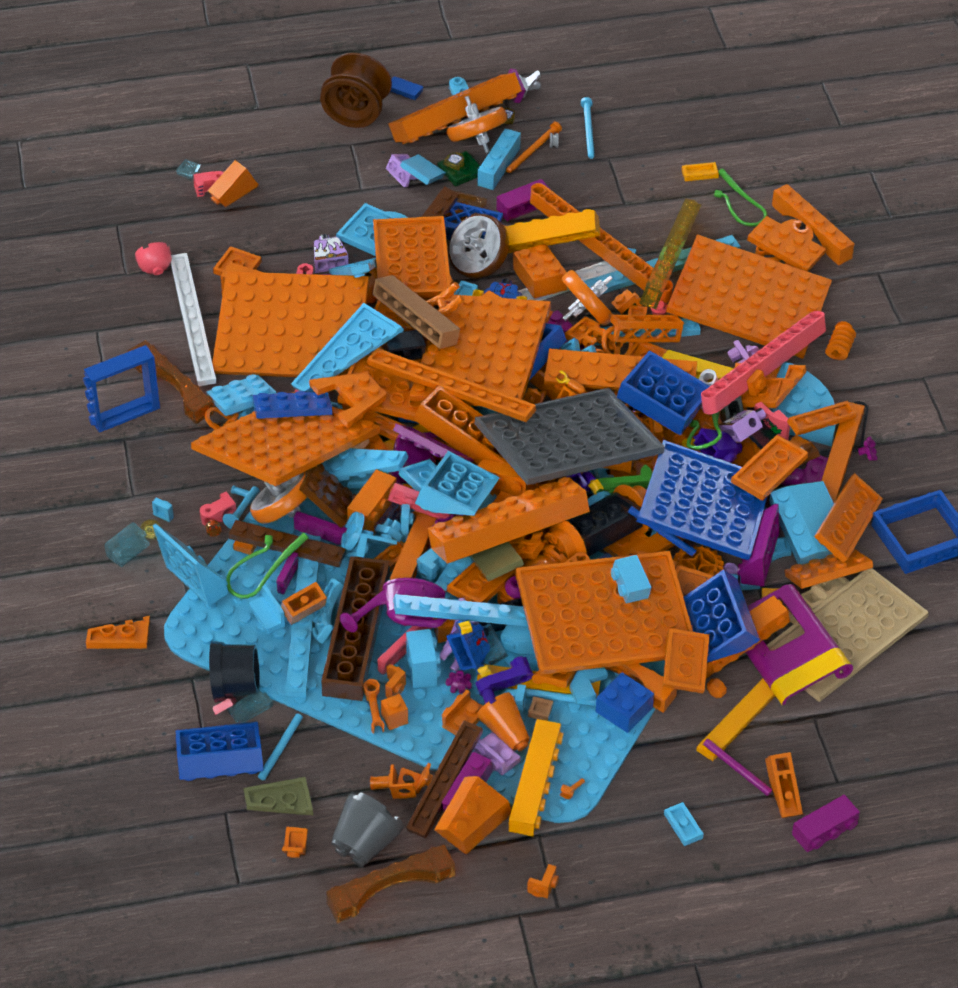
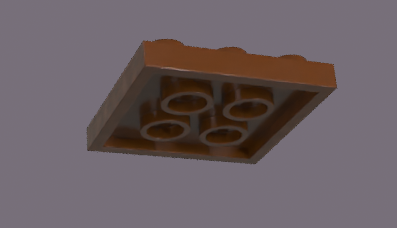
[299,463,352,528]

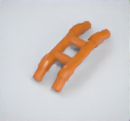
[405,282,465,331]

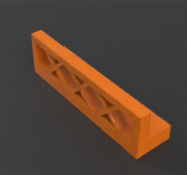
[610,315,684,342]

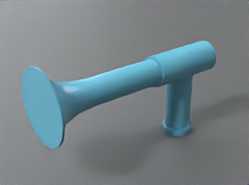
[222,486,260,529]

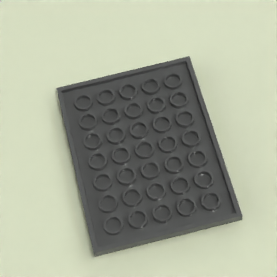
[474,388,665,485]

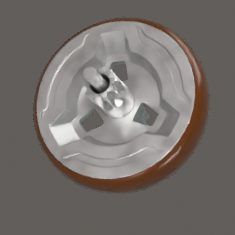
[449,214,509,279]

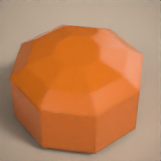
[706,678,727,699]

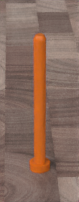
[506,121,562,173]

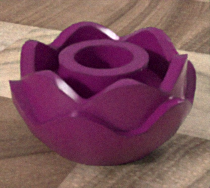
[505,576,521,598]

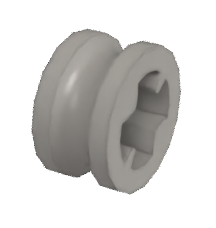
[550,133,559,148]

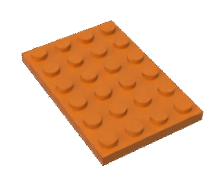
[373,216,451,297]

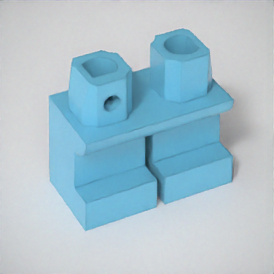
[416,549,448,583]

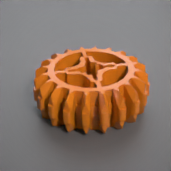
[673,544,724,575]

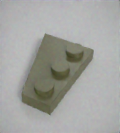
[243,777,313,816]

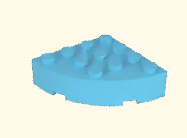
[768,362,836,447]

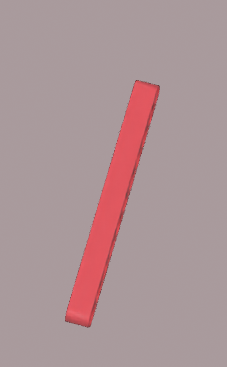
[701,311,826,414]

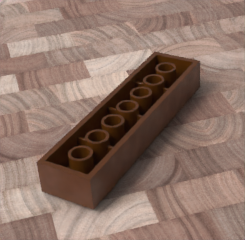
[321,556,390,701]

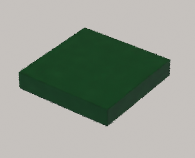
[437,151,480,187]

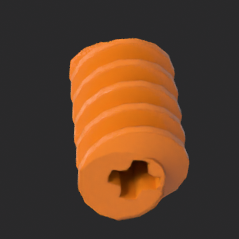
[825,321,856,360]

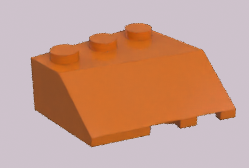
[434,776,512,854]

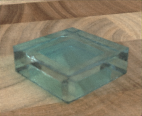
[176,159,200,179]

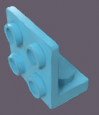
[345,530,397,558]

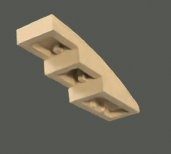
[785,577,850,624]

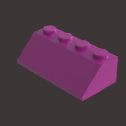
[737,504,780,587]

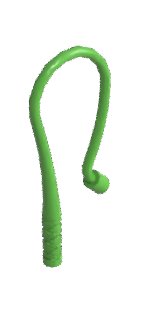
[714,169,767,227]
[687,412,722,450]
[226,532,309,599]

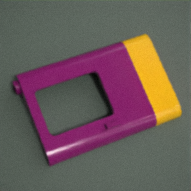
[745,584,853,706]

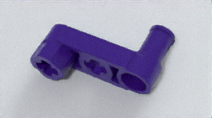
[475,656,533,704]

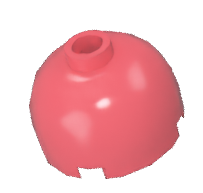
[135,242,172,275]

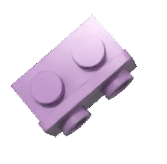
[386,154,417,187]
[474,732,520,775]

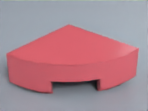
[212,697,237,715]

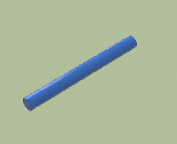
[628,506,697,556]

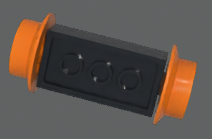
[543,484,650,560]

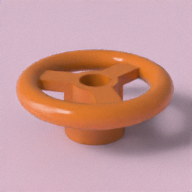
[601,325,634,355]

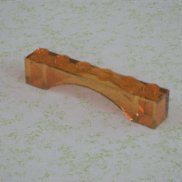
[128,340,214,424]
[326,844,455,923]

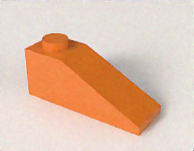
[765,752,803,818]

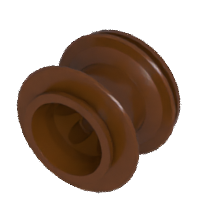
[320,52,392,128]

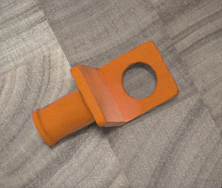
[396,763,434,793]
[370,764,417,799]

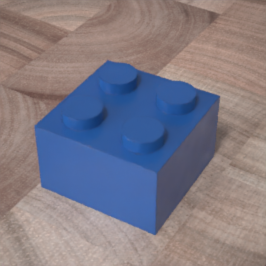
[595,672,654,733]

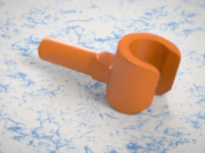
[559,778,585,800]

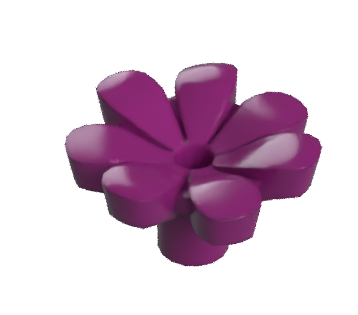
[858,436,878,461]
[445,670,472,694]

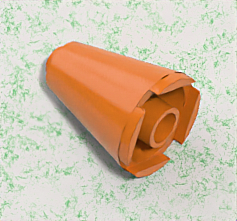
[477,692,530,752]

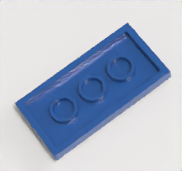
[253,391,332,419]

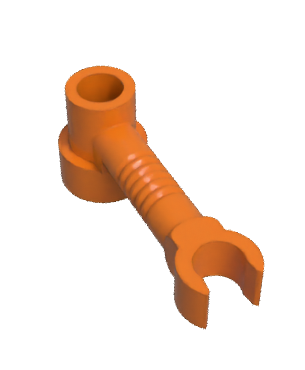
[363,679,385,734]

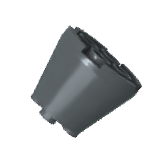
[331,791,404,867]

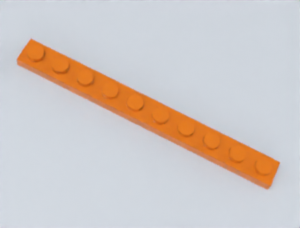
[367,348,536,422]

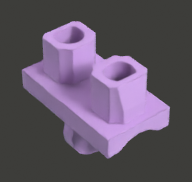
[727,340,760,363]

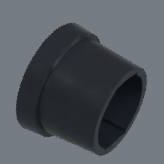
[209,641,260,703]

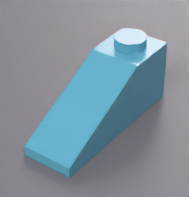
[500,625,535,654]

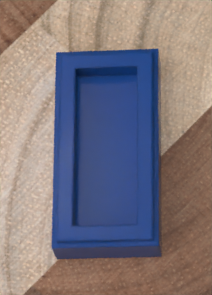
[390,76,423,100]

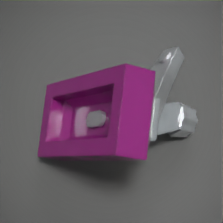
[508,68,541,103]

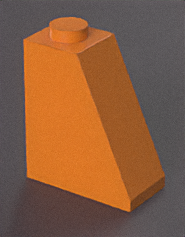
[208,160,258,207]

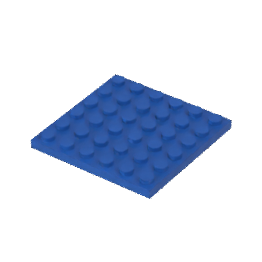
[636,440,767,560]

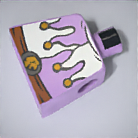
[314,234,348,273]
[719,408,766,442]

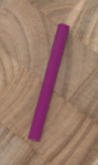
[703,739,773,796]

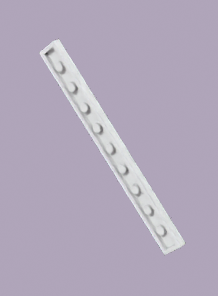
[170,253,216,386]

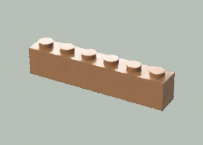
[372,275,460,349]

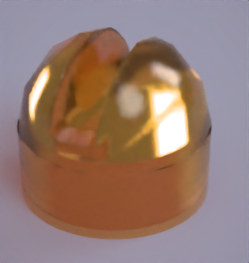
[205,520,222,537]

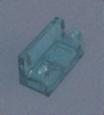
[105,522,150,567]

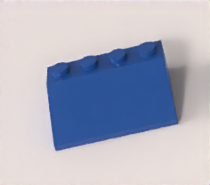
[617,350,710,436]
[683,569,760,663]
[175,722,263,781]

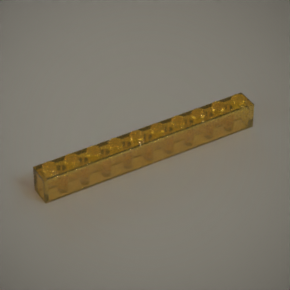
[640,198,702,309]

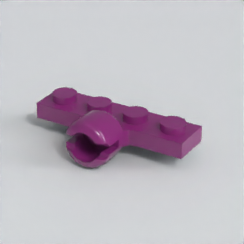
[781,455,828,487]

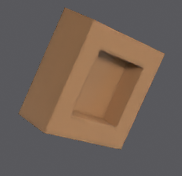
[528,696,553,721]

